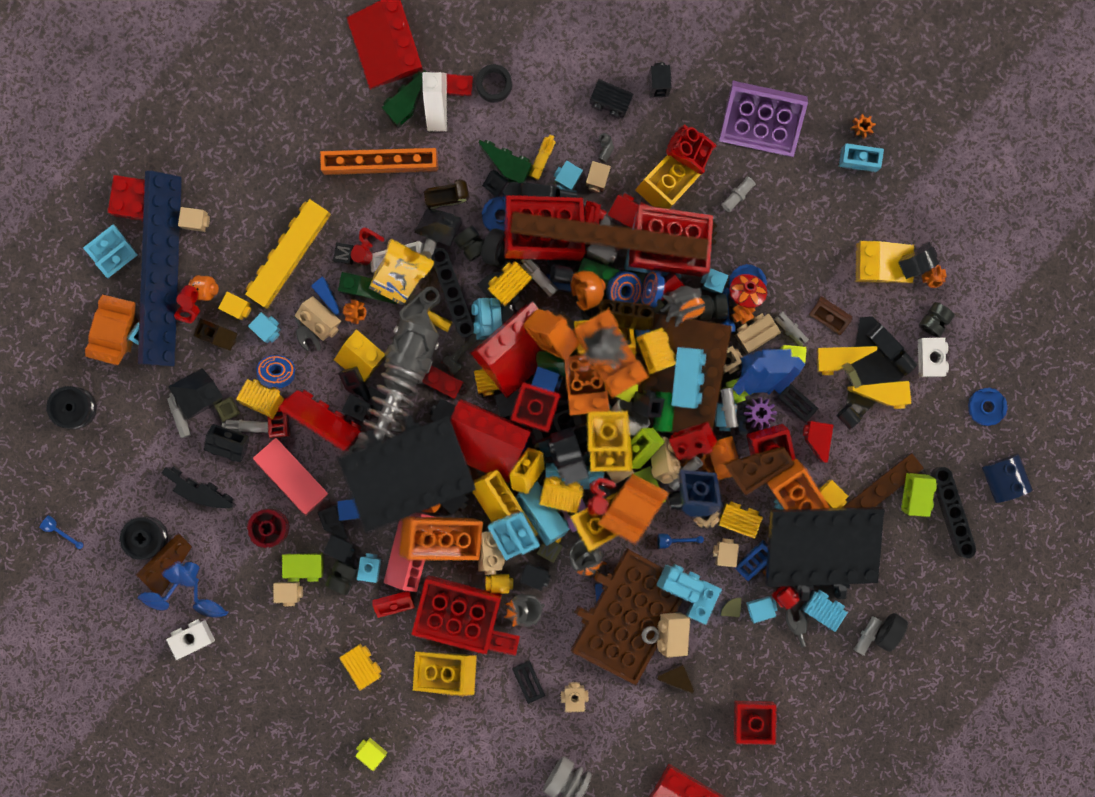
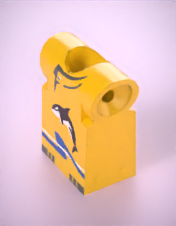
[369,239,434,305]

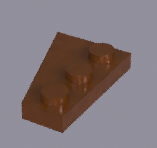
[724,446,795,496]
[136,533,192,596]

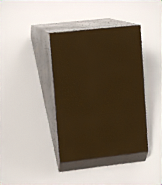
[656,663,694,694]

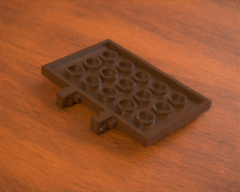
[636,313,732,433]
[570,548,684,685]

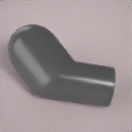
[598,133,614,163]

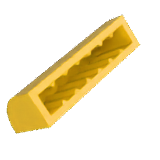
[472,470,538,536]

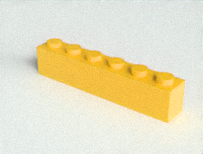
[245,199,331,309]

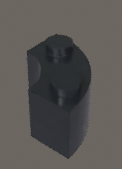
[549,427,589,485]

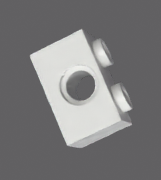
[918,338,949,377]
[166,619,215,660]

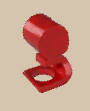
[351,228,384,266]
[174,285,200,324]
[587,478,616,516]
[772,586,800,610]

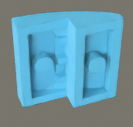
[83,224,138,278]
[488,511,540,560]

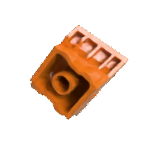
[85,294,139,365]
[598,474,669,544]

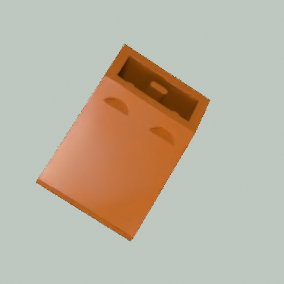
[564,355,609,416]
[678,436,739,480]

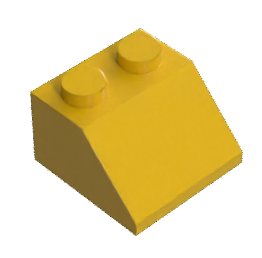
[334,329,386,383]

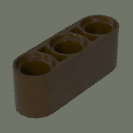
[598,299,655,330]

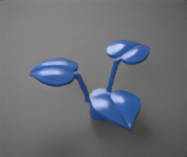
[137,562,229,617]

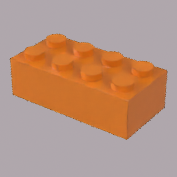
[399,517,483,560]

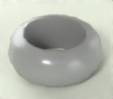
[642,626,659,644]

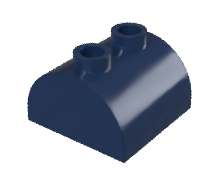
[982,454,1033,503]
[678,470,722,517]

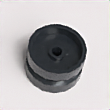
[46,386,97,429]
[119,516,168,560]

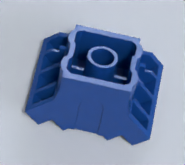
[732,349,805,396]

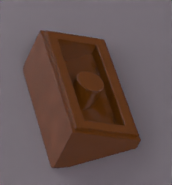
[809,296,853,336]

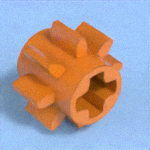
[850,114,876,139]
[922,265,947,288]
[343,299,367,324]
[731,305,756,325]

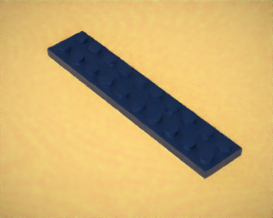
[138,170,182,366]

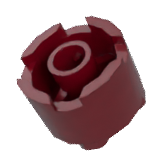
[247,508,289,548]

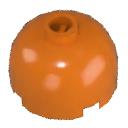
[570,270,606,311]

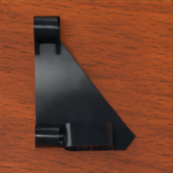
[503,182,577,284]
[836,316,918,430]

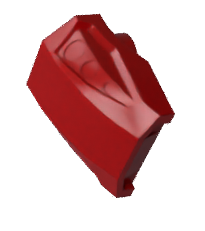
[666,125,717,174]
[584,201,607,248]

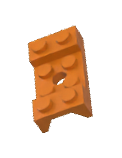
[573,309,648,398]

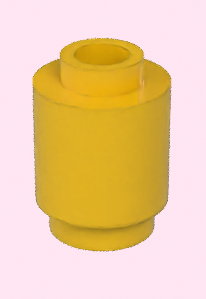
[485,574,513,594]

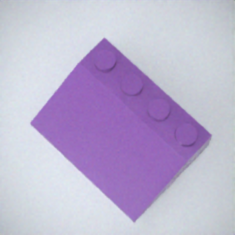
[719,81,808,157]

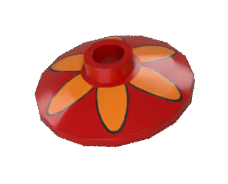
[729,274,767,308]

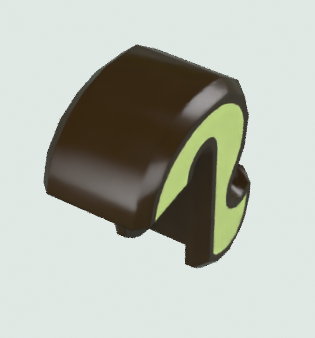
[424,180,470,209]

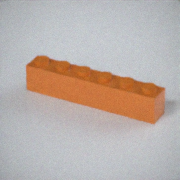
[320,148,438,175]

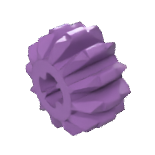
[744,397,777,430]

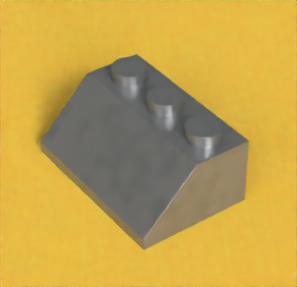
[586,215,619,266]

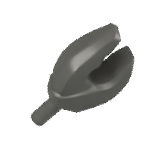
[294,316,321,351]
[785,609,807,647]

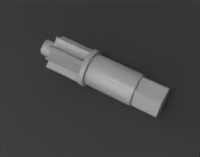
[421,237,438,258]
[521,259,558,297]
[167,393,191,438]
[222,420,268,433]

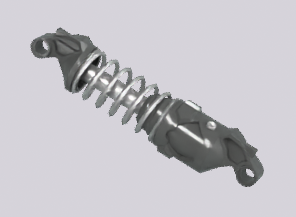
[349,287,441,454]

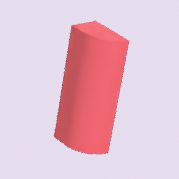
[253,438,328,516]
[383,512,434,592]

